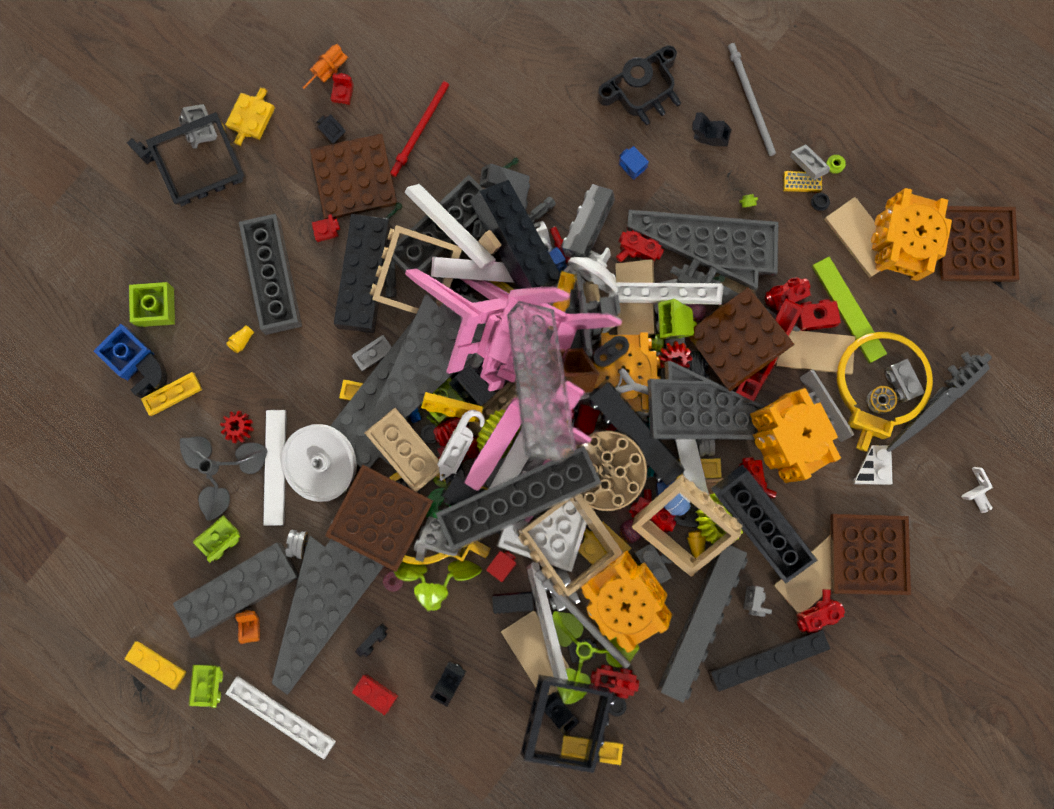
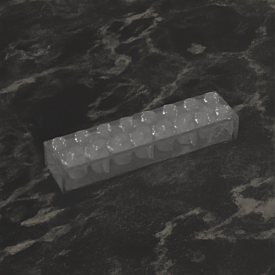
[507,301,576,462]

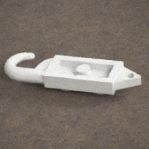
[437,410,485,481]

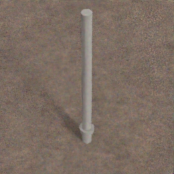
[728,43,776,156]
[534,569,631,669]

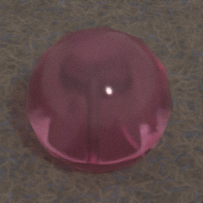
[686,304,707,322]
[620,519,642,544]

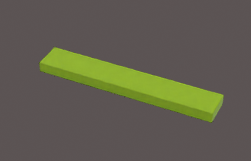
[812,257,887,364]

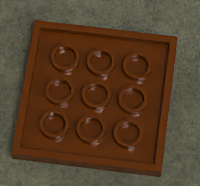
[310,133,398,219]
[940,206,1019,282]
[688,287,794,391]
[325,465,433,572]
[830,514,911,595]

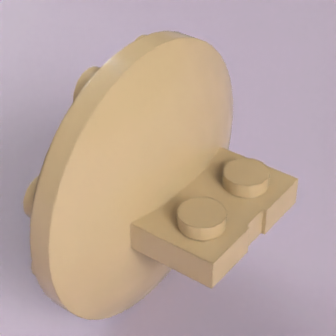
[572,431,647,511]

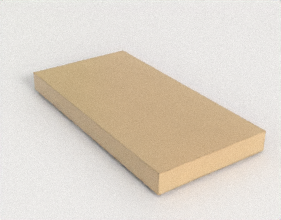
[824,197,880,278]
[616,259,656,336]
[775,331,855,375]
[364,408,439,492]
[773,534,832,614]
[501,610,570,695]

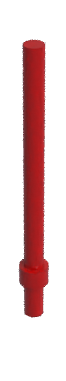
[390,81,449,177]

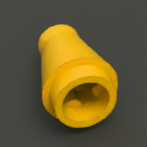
[226,325,254,354]
[687,530,706,558]

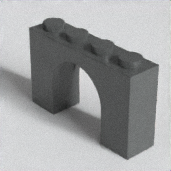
[472,163,530,241]

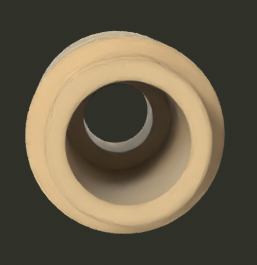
[583,282,600,304]

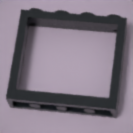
[146,112,246,207]
[520,675,614,773]

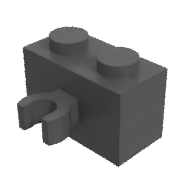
[633,544,673,584]

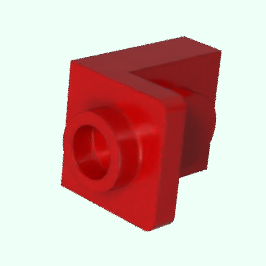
[331,73,354,105]
[312,214,340,242]

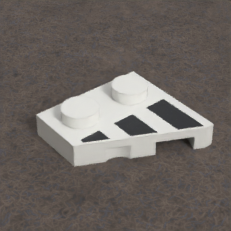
[853,445,893,485]

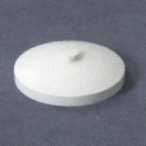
[282,424,357,502]

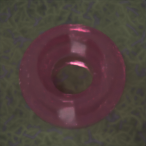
[383,572,403,592]

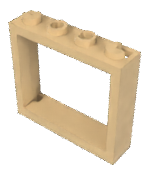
[370,225,462,314]
[632,475,742,576]
[517,494,623,597]

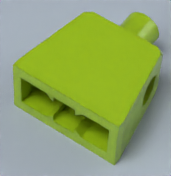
[658,299,697,339]

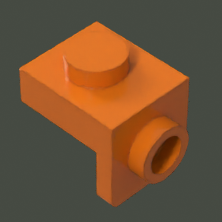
[235,610,260,644]

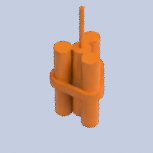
[303,44,348,89]

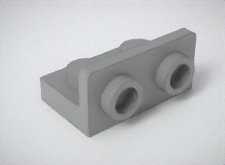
[179,104,217,149]
[885,359,925,403]
[743,586,772,617]

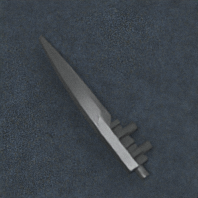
[670,259,801,332]
[887,352,992,452]

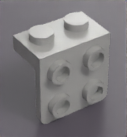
[414,517,458,562]

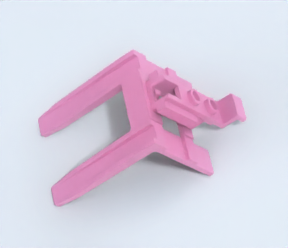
[405,269,509,392]
[487,288,622,386]
[465,381,591,522]

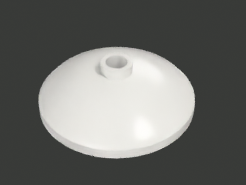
[568,257,618,295]

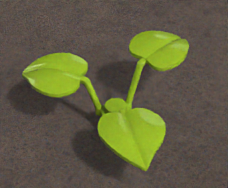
[394,560,482,611]
[552,611,639,704]

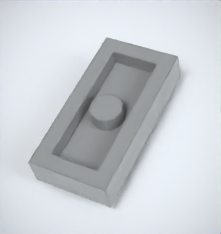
[790,145,830,180]
[352,335,392,372]

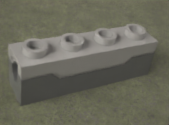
[562,184,615,258]

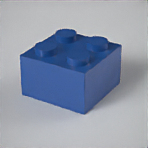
[94,324,155,381]

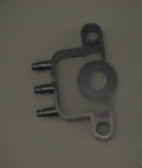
[598,45,681,125]

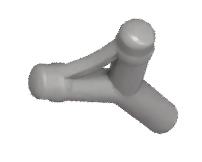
[616,368,648,395]

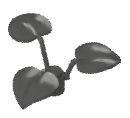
[180,436,268,521]

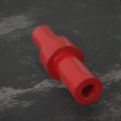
[549,227,570,263]

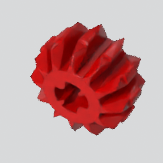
[658,341,692,368]
[220,411,254,444]
[433,417,461,446]

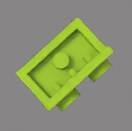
[193,515,240,562]
[188,665,223,708]

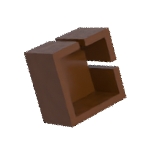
[541,348,600,394]

